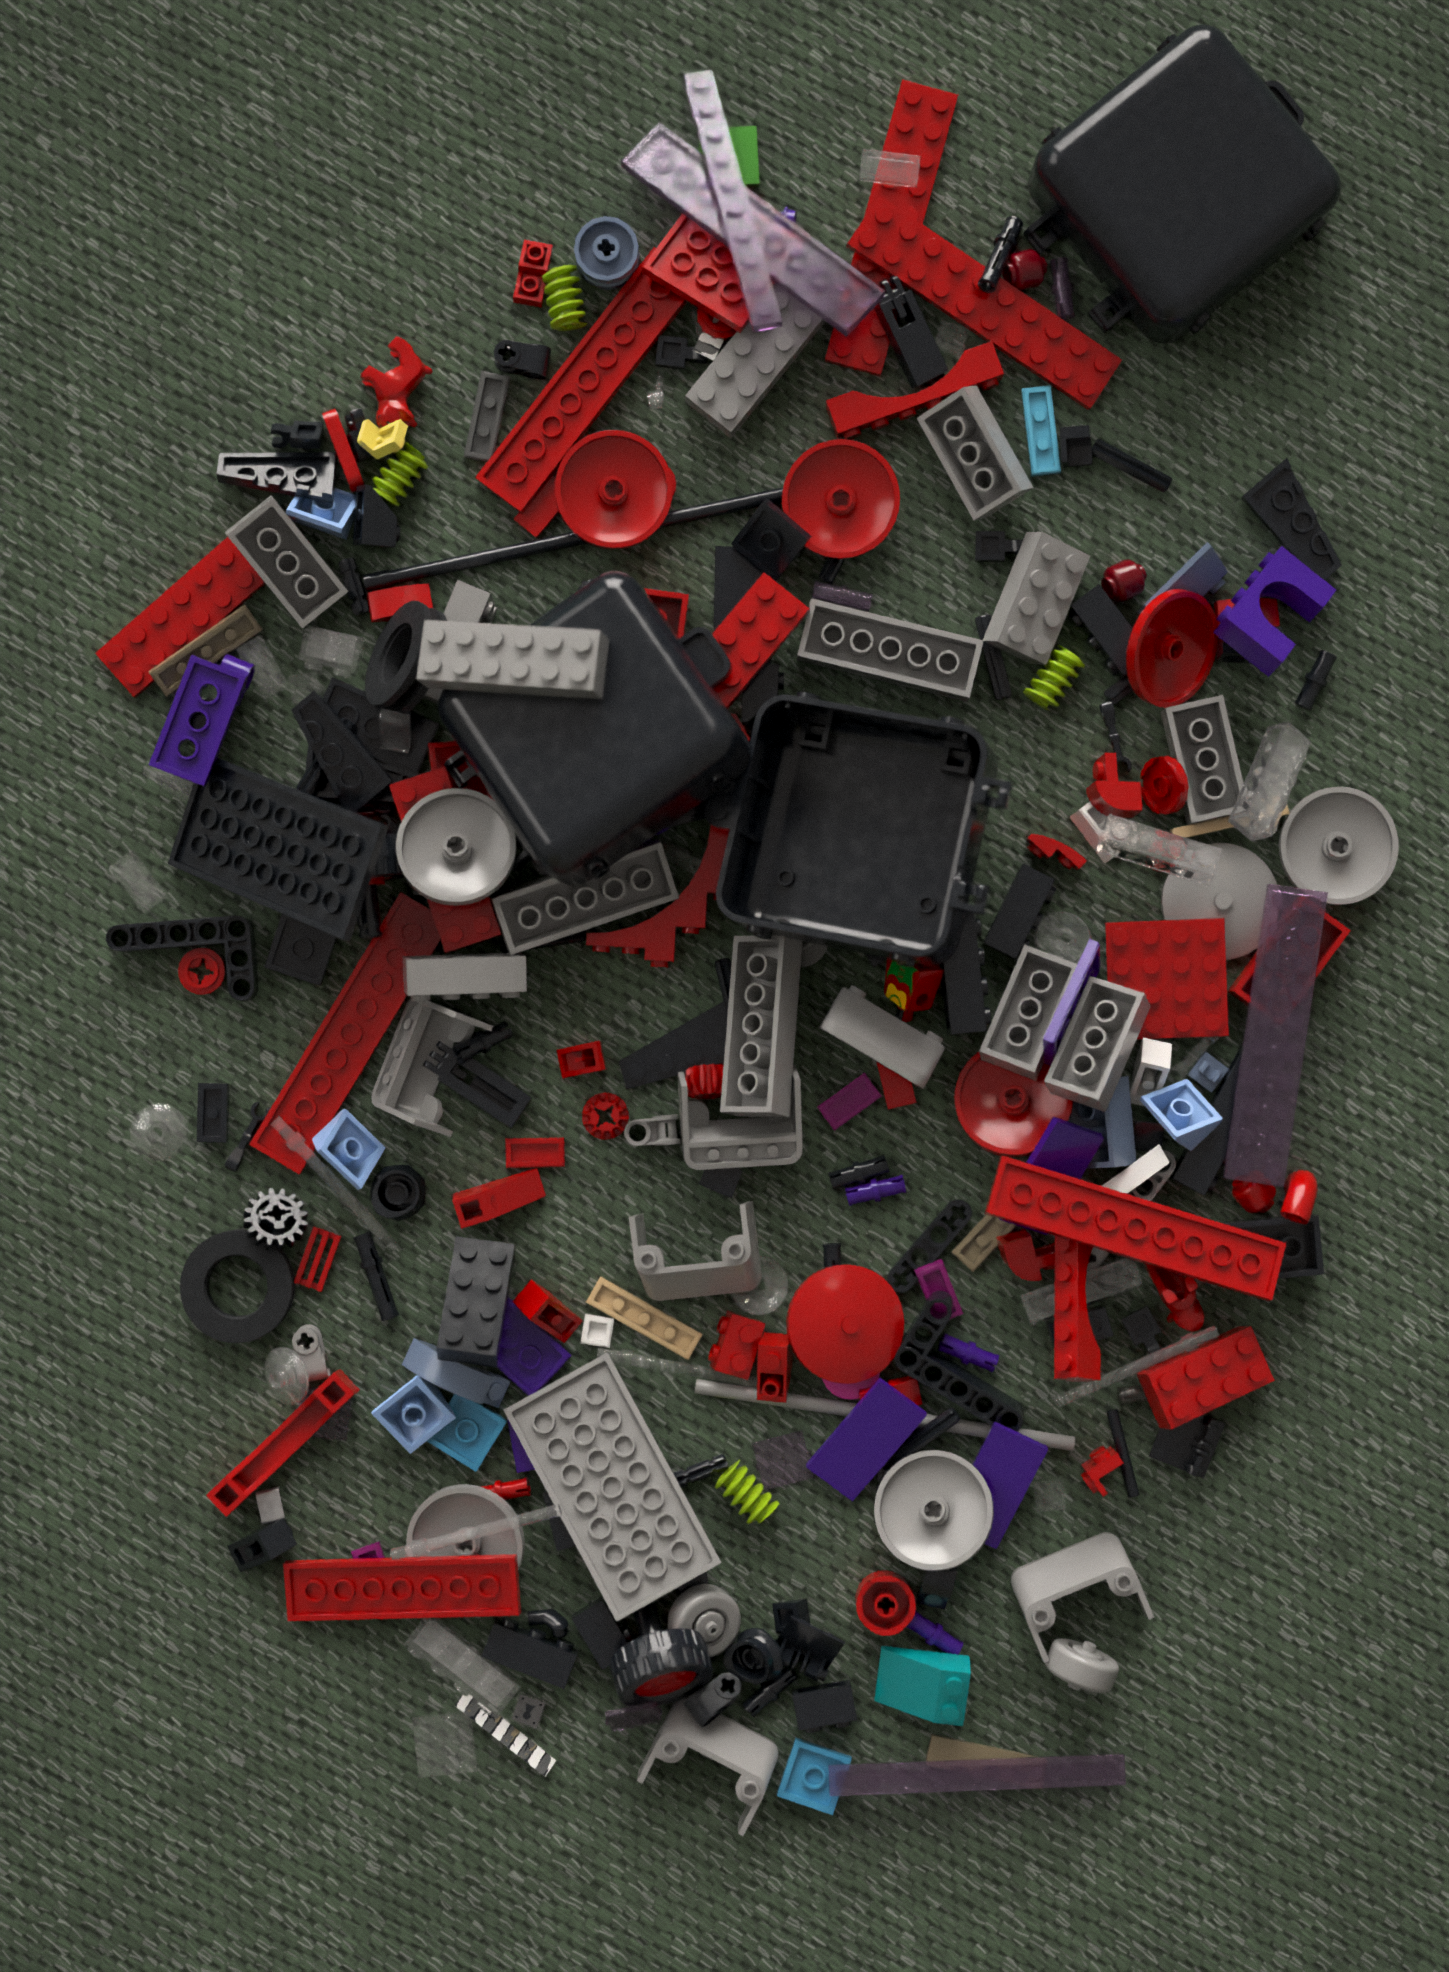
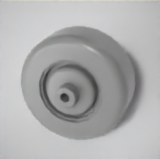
[668,1584,741,1658]
[1045,1638,1119,1693]

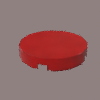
[1140,756,1189,815]

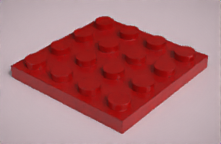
[642,181,805,333]
[1105,918,1229,1039]

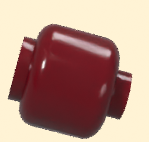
[1002,249,1047,291]
[1101,559,1147,602]

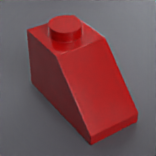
[513,1279,583,1343]

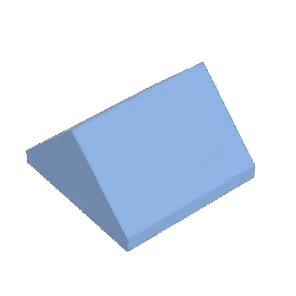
[286,488,356,539]
[1140,1079,1223,1151]
[312,1109,386,1190]
[372,1375,456,1454]

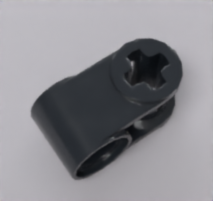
[494,340,551,380]
[683,1673,741,1728]

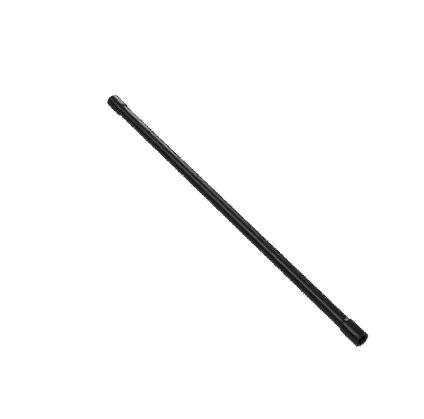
[363,487,783,592]

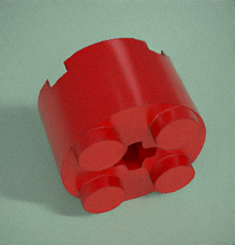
[855,1570,916,1636]

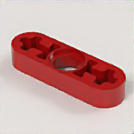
[322,409,364,493]

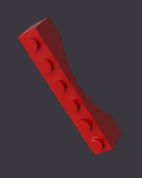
[825,341,1004,440]
[1054,1236,1101,1382]
[206,1369,360,1517]

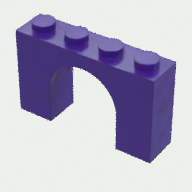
[1213,546,1336,677]

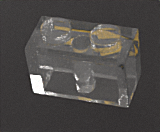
[298,625,366,678]

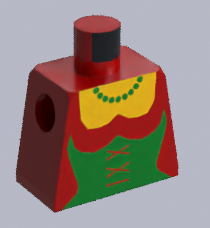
[884,958,944,1022]

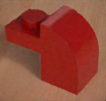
[1086,753,1142,818]
[996,1229,1055,1281]

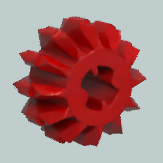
[685,1064,724,1100]

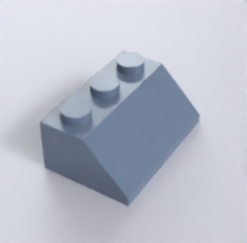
[1137,542,1228,615]
[1069,1076,1136,1169]

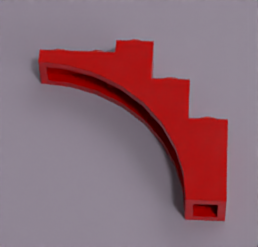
[586,825,729,968]

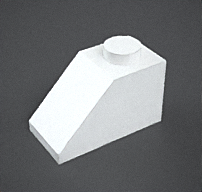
[1130,1037,1172,1106]

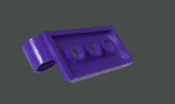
[149,654,256,787]

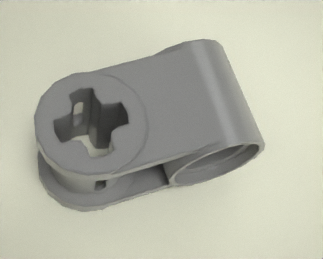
[624,1114,681,1146]
[292,1324,330,1384]

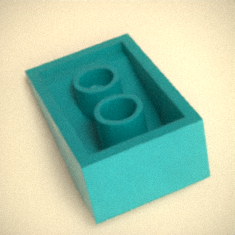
[874,1646,971,1726]

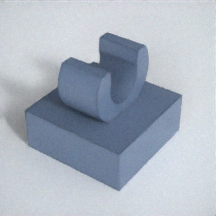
[1187,1051,1229,1093]

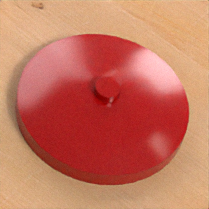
[555,430,673,550]
[782,439,900,559]
[1126,589,1218,708]
[954,1052,1073,1157]
[786,1264,904,1384]

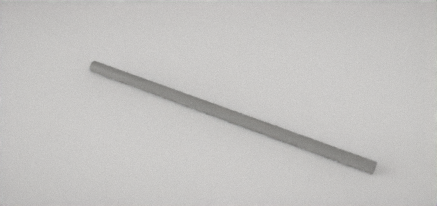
[695,1379,1075,1451]

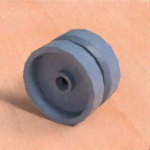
[574,216,640,290]

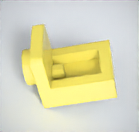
[357,419,408,459]

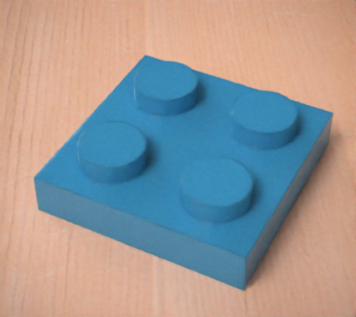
[427,1394,507,1472]
[776,1737,852,1815]

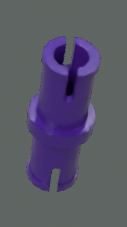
[845,1174,907,1206]
[937,1333,999,1373]
[907,1611,963,1655]

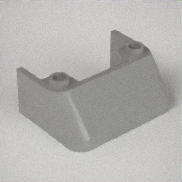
[819,985,946,1089]
[372,998,493,1137]
[678,1065,803,1170]
[629,1201,762,1301]
[1010,1532,1154,1663]
[637,1697,778,1836]

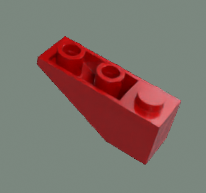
[453,1168,546,1229]

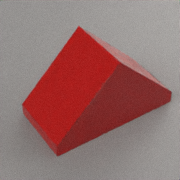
[557,1040,607,1078]

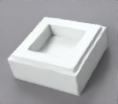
[581,1314,614,1348]

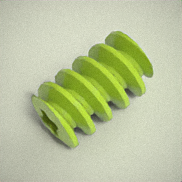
[542,265,587,331]
[372,442,429,507]
[1023,645,1085,711]
[715,1459,779,1524]

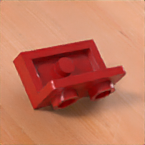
[708,1310,766,1380]
[1080,1445,1123,1497]

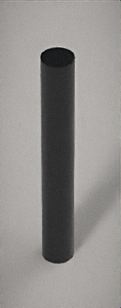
[1106,1409,1140,1498]

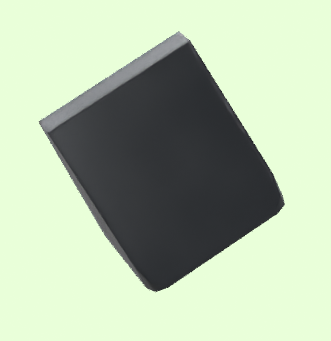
[1133,1121,1164,1151]
[772,1598,811,1633]

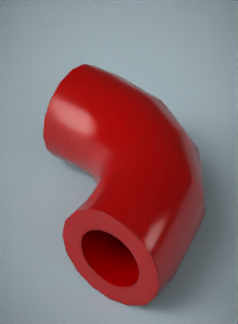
[1280,1170,1318,1224]

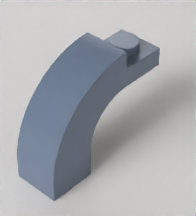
[402,1338,511,1408]

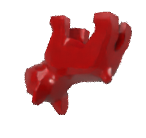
[360,336,433,428]
[1143,1263,1204,1332]

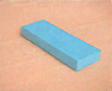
[1021,385,1061,477]

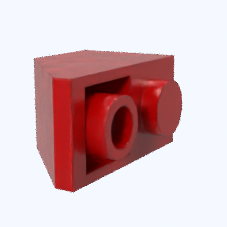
[757,1332,793,1403]

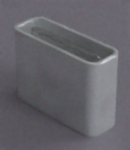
[255,1486,287,1525]

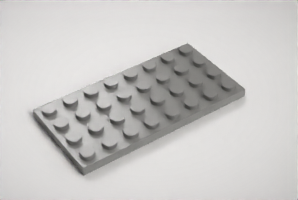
[504,1352,722,1622]

